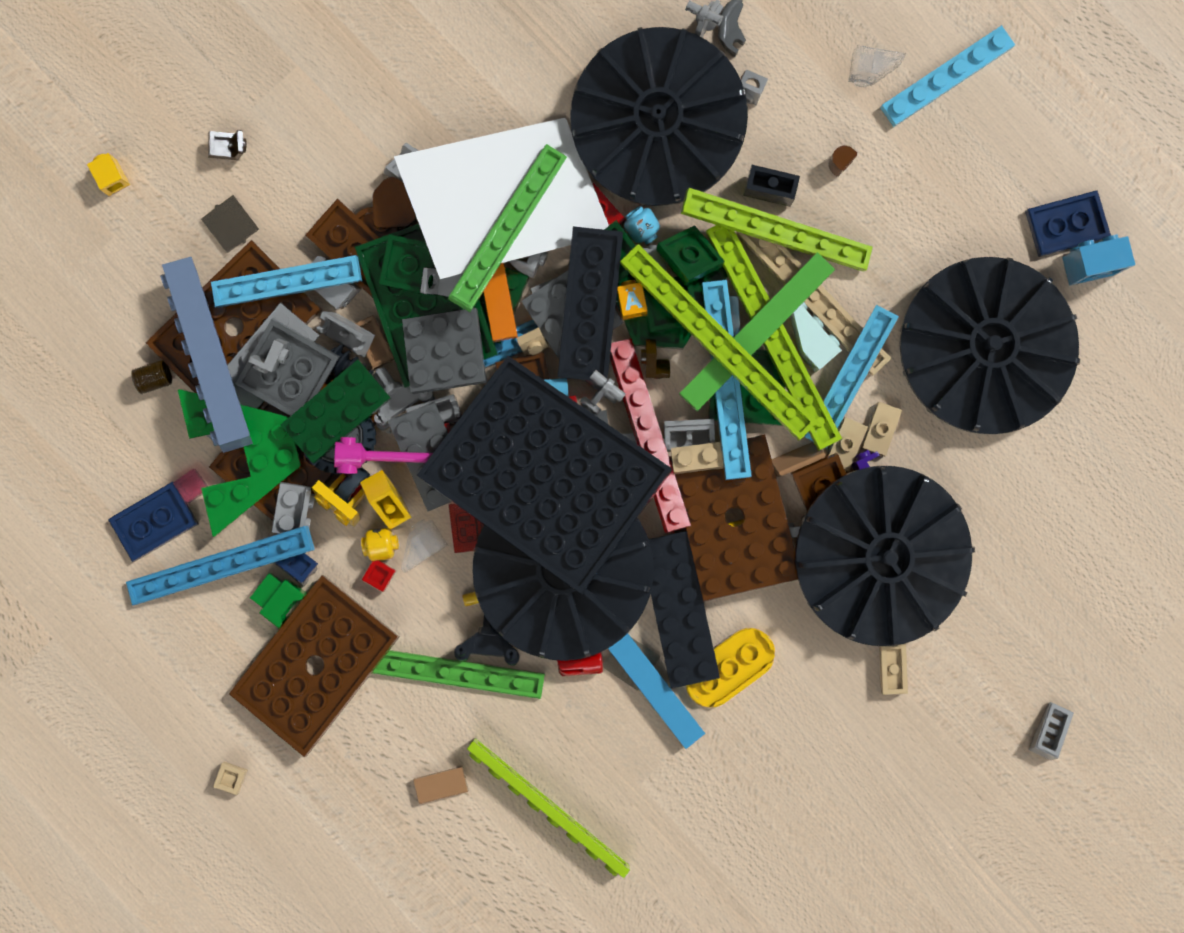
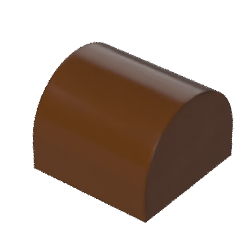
[828,145,857,177]

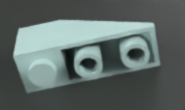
[790,303,842,373]

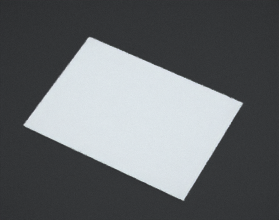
[394,118,609,279]

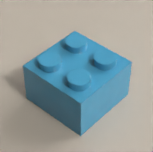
[1062,234,1135,286]

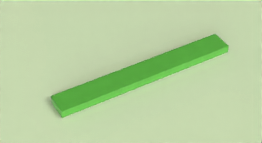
[448,144,567,312]
[679,252,835,411]
[372,650,545,699]

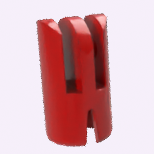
[557,653,603,676]

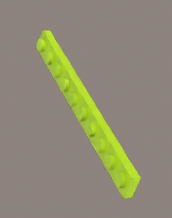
[706,225,842,451]
[620,244,818,441]

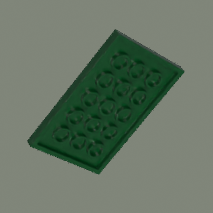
[355,224,499,388]

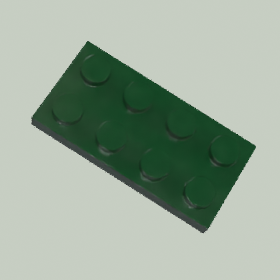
[281,360,392,464]

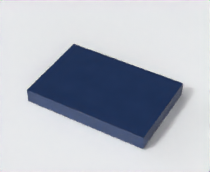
[1025,190,1111,257]
[108,482,199,562]

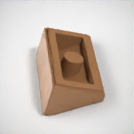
[772,442,826,477]

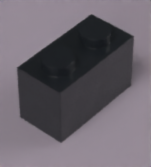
[743,165,800,207]

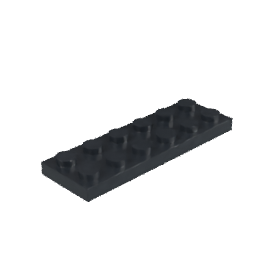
[557,226,623,381]
[649,531,720,689]

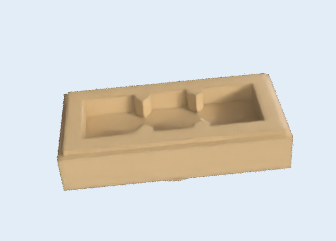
[861,402,902,457]
[828,417,868,472]

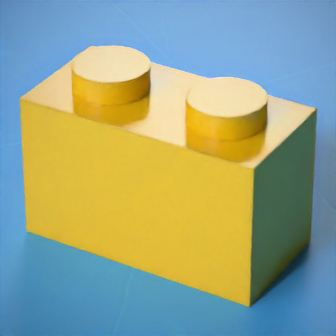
[360,470,412,530]

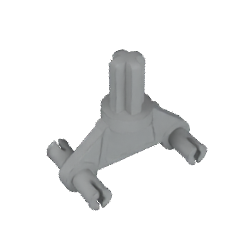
[685,0,723,38]
[373,367,435,434]
[580,370,626,415]

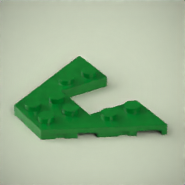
[178,389,301,537]

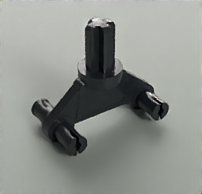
[454,615,520,666]

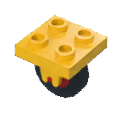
[312,467,370,527]

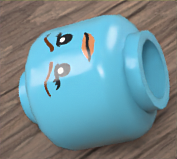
[624,206,660,244]

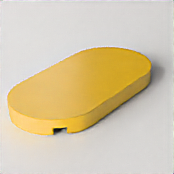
[686,628,775,707]

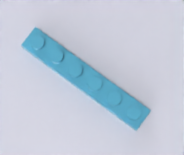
[880,25,1015,127]
[211,255,362,307]
[804,305,899,449]

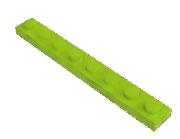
[680,188,873,272]
[467,738,630,878]

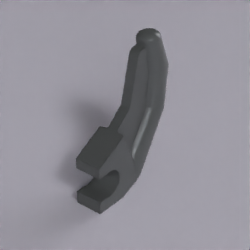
[718,0,746,57]

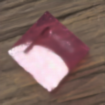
[173,469,208,503]

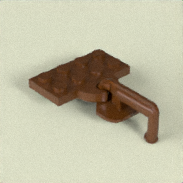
[305,177,417,297]

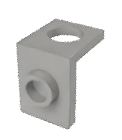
[741,70,768,106]
[420,268,463,297]

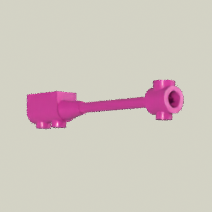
[334,437,433,474]

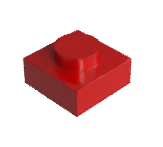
[362,560,397,592]

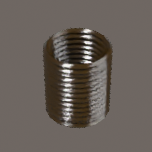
[131,360,172,395]

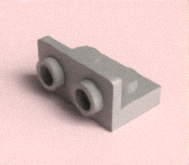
[272,482,315,534]

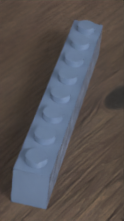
[160,257,253,453]

